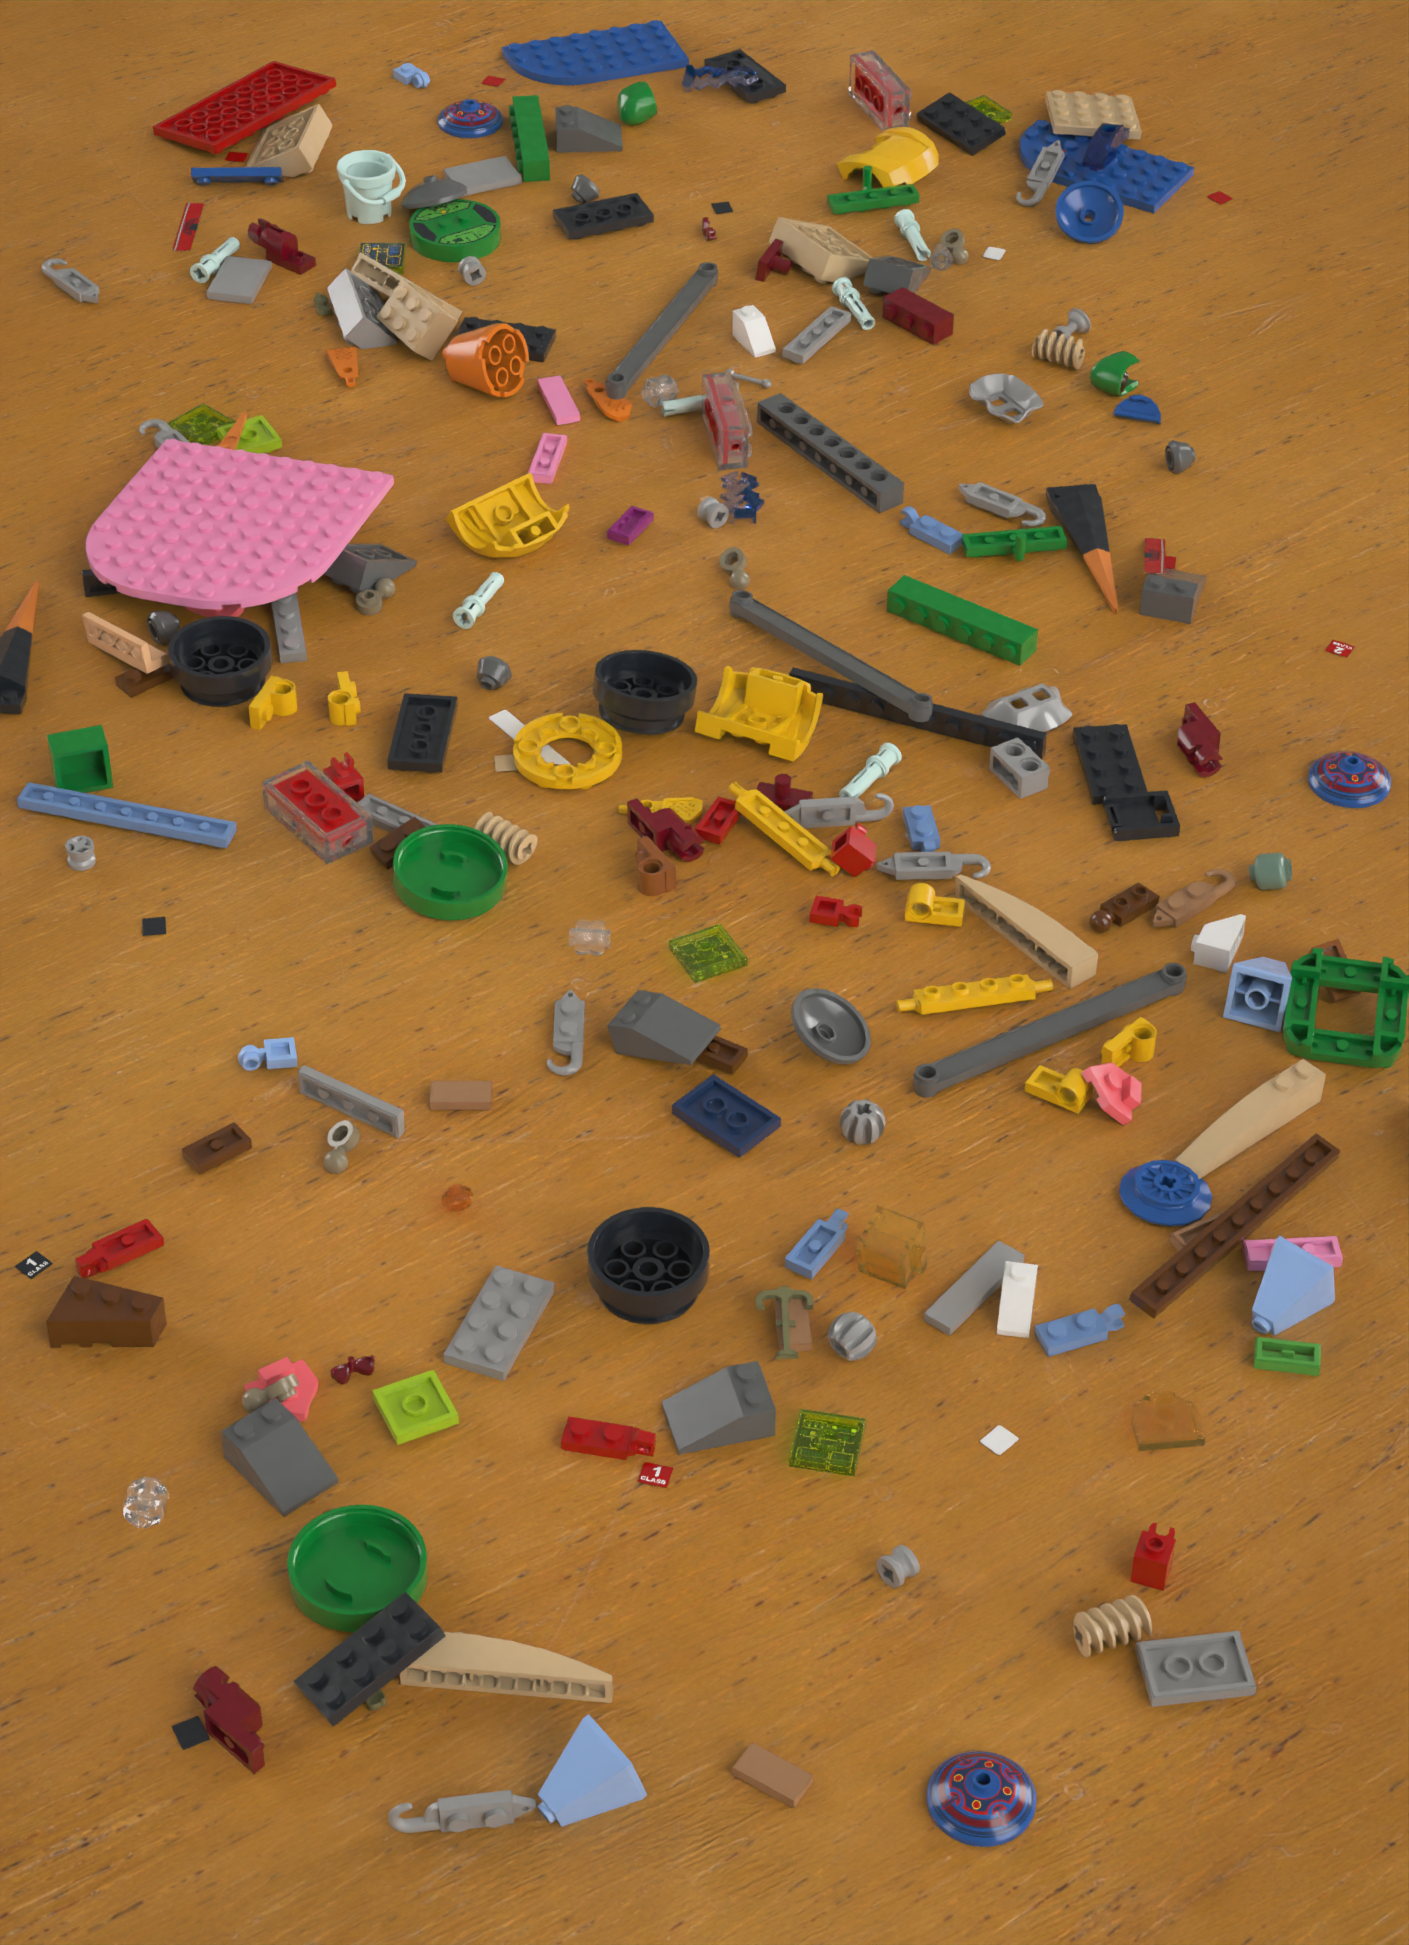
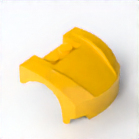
[837,127,939,187]
[445,473,569,558]
[695,666,823,761]

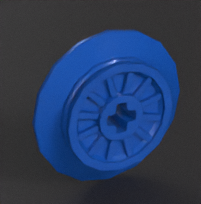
[1119,1160,1212,1226]

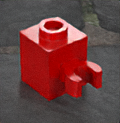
[323,752,365,805]
[830,822,876,877]
[1130,1523,1176,1591]

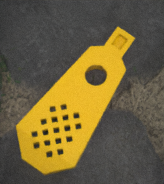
[619,797,703,824]

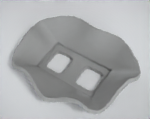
[969,373,1044,424]
[982,683,1072,732]

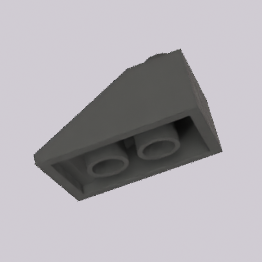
[555,105,623,153]
[863,255,932,294]
[324,544,417,593]
[1140,568,1206,624]
[607,990,721,1065]
[662,1361,776,1455]
[221,1398,339,1517]

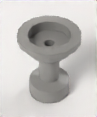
[1053,308,1091,342]

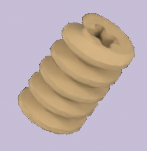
[1031,329,1085,369]
[475,812,538,865]
[1073,1595,1152,1658]

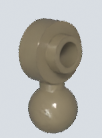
[941,228,969,265]
[719,547,750,590]
[356,578,395,615]
[323,1120,360,1174]
[242,1373,300,1413]

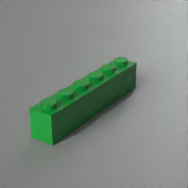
[509,95,550,182]
[887,575,1038,666]

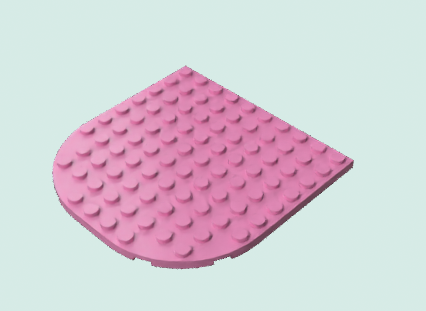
[86,439,394,610]

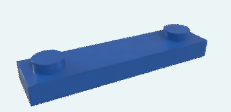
[191,167,283,186]

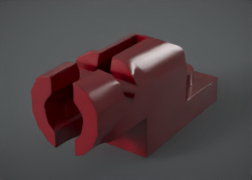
[248,218,316,275]
[1177,702,1223,778]
[627,798,704,862]
[193,1666,265,1774]

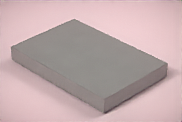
[443,156,522,196]
[206,256,272,304]
[1135,1631,1257,1707]

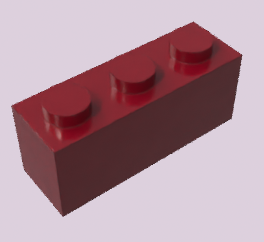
[882,287,954,345]

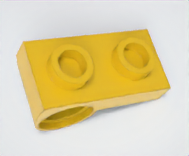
[328,671,361,726]
[905,883,965,927]
[1101,1017,1157,1067]
[1025,1065,1093,1114]

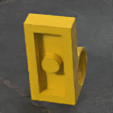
[249,675,297,730]

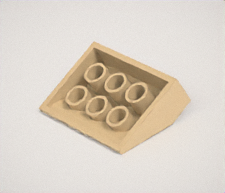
[246,104,333,177]
[769,217,873,284]

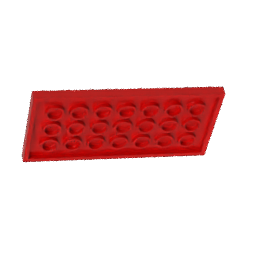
[153,61,336,154]

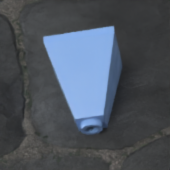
[1223,957,1292,1032]
[1251,1235,1335,1336]
[537,1714,647,1827]

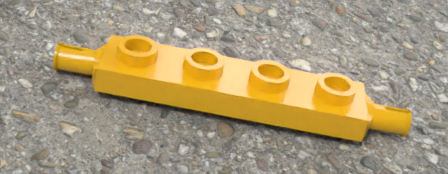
[728,782,840,876]
[896,974,1053,1015]

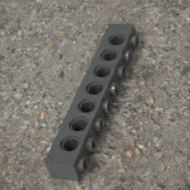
[757,393,904,514]

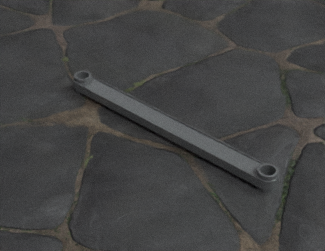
[606,262,718,399]
[729,590,933,722]
[913,963,1187,1098]

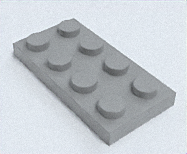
[443,1265,555,1381]

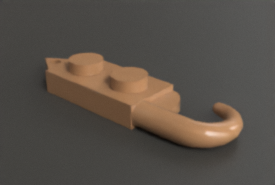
[1152,869,1235,928]

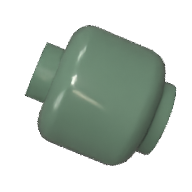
[1249,852,1292,890]

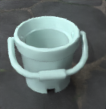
[337,150,406,224]

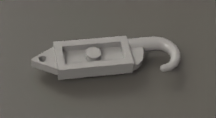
[1016,140,1065,207]
[41,258,100,303]
[959,482,1046,527]
[877,852,991,880]

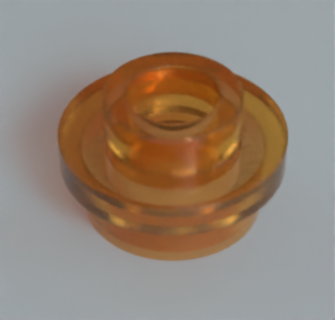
[441,1184,473,1212]

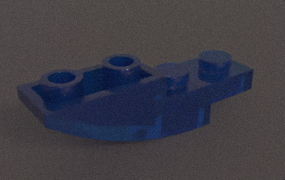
[1082,123,1130,171]

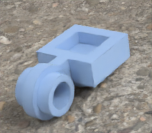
[393,63,430,88]
[238,1037,297,1071]

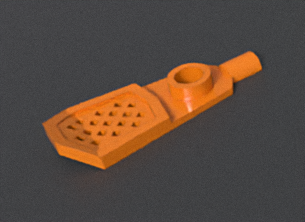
[326,347,359,387]
[583,378,632,422]

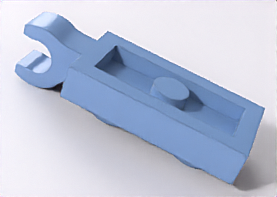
[900,506,963,554]
[903,805,940,852]
[785,1208,849,1280]
[1035,1304,1125,1357]

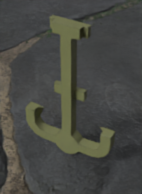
[756,1286,814,1359]

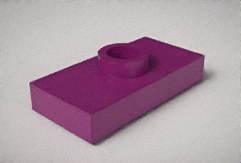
[607,506,654,546]

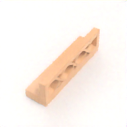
[82,612,169,674]

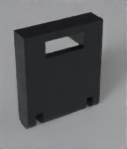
[1102,790,1180,841]

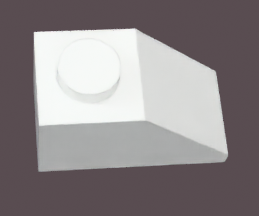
[732,305,776,358]
[1191,914,1246,973]
[997,1261,1038,1338]

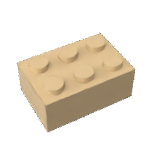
[376,278,458,361]

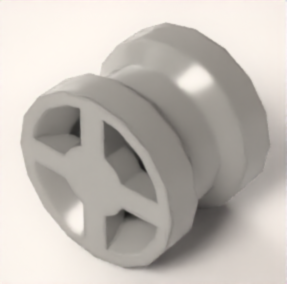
[458,256,486,286]
[697,497,729,528]
[65,836,96,871]
[876,1545,920,1588]

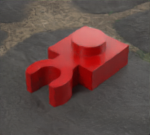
[809,895,862,927]

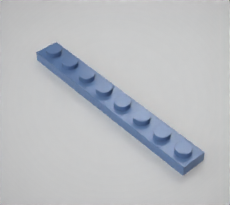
[17,782,237,848]

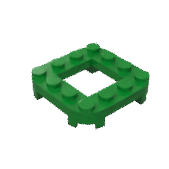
[1283,948,1409,1068]

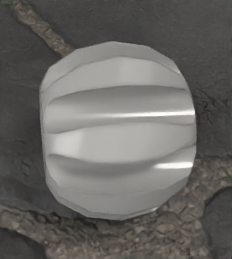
[840,1099,886,1145]
[828,1312,877,1361]

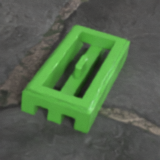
[1253,1337,1321,1376]

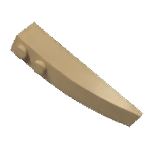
[350,252,463,332]
[955,874,1098,989]
[1175,1059,1326,1179]
[400,1632,613,1703]

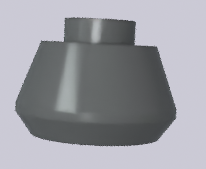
[571,174,600,204]
[1165,440,1195,474]
[147,611,180,646]
[477,656,512,690]

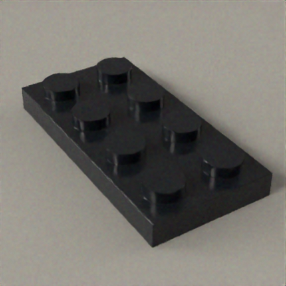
[704,49,786,103]
[916,92,1006,156]
[553,193,654,240]
[455,317,556,362]
[387,693,458,773]
[1073,724,1148,805]
[294,1592,446,1727]

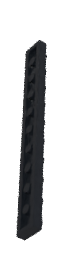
[789,667,1047,760]

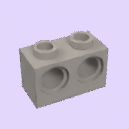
[989,737,1050,799]

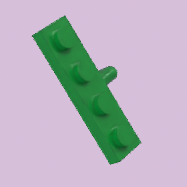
[827,166,920,214]
[961,526,1067,561]

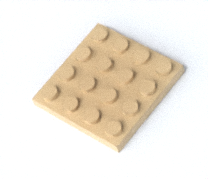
[1045,90,1142,140]

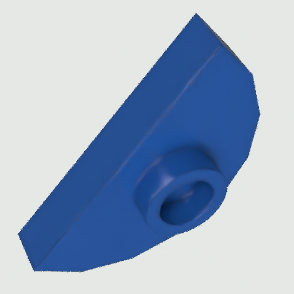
[1113,395,1161,424]

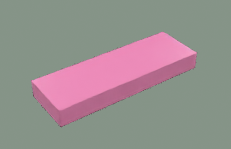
[537,375,580,425]
[528,433,567,484]
[1242,1236,1343,1271]

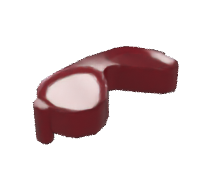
[702,217,717,240]
[331,1355,375,1384]

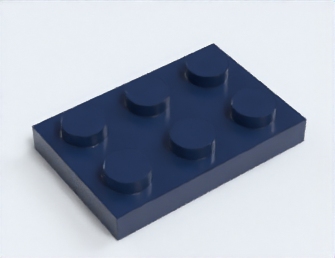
[672,1074,781,1158]

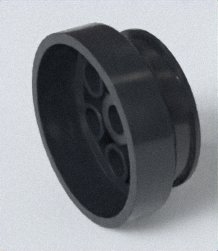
[168,616,272,707]
[593,650,697,735]
[587,1207,710,1324]

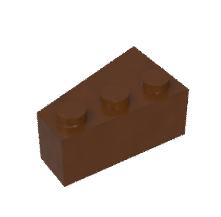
[46,1276,167,1348]

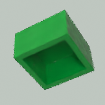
[47,725,114,793]

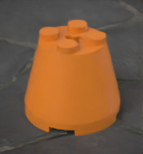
[443,323,529,397]

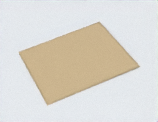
[494,755,517,772]

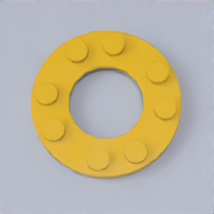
[513,713,622,789]

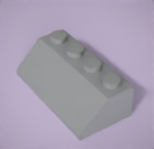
[327,268,398,349]

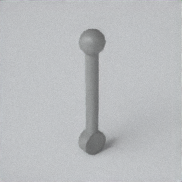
[724,369,771,388]

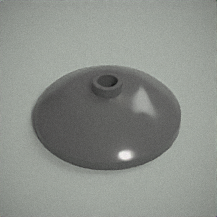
[401,175,468,209]
[791,988,871,1064]

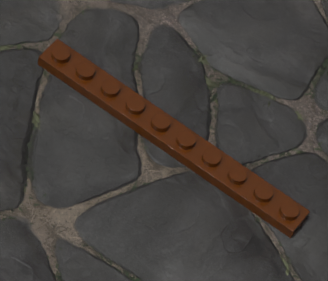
[1129,1133,1340,1319]

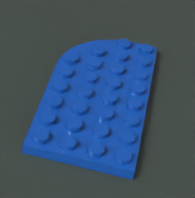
[502,20,689,85]
[1019,120,1194,214]

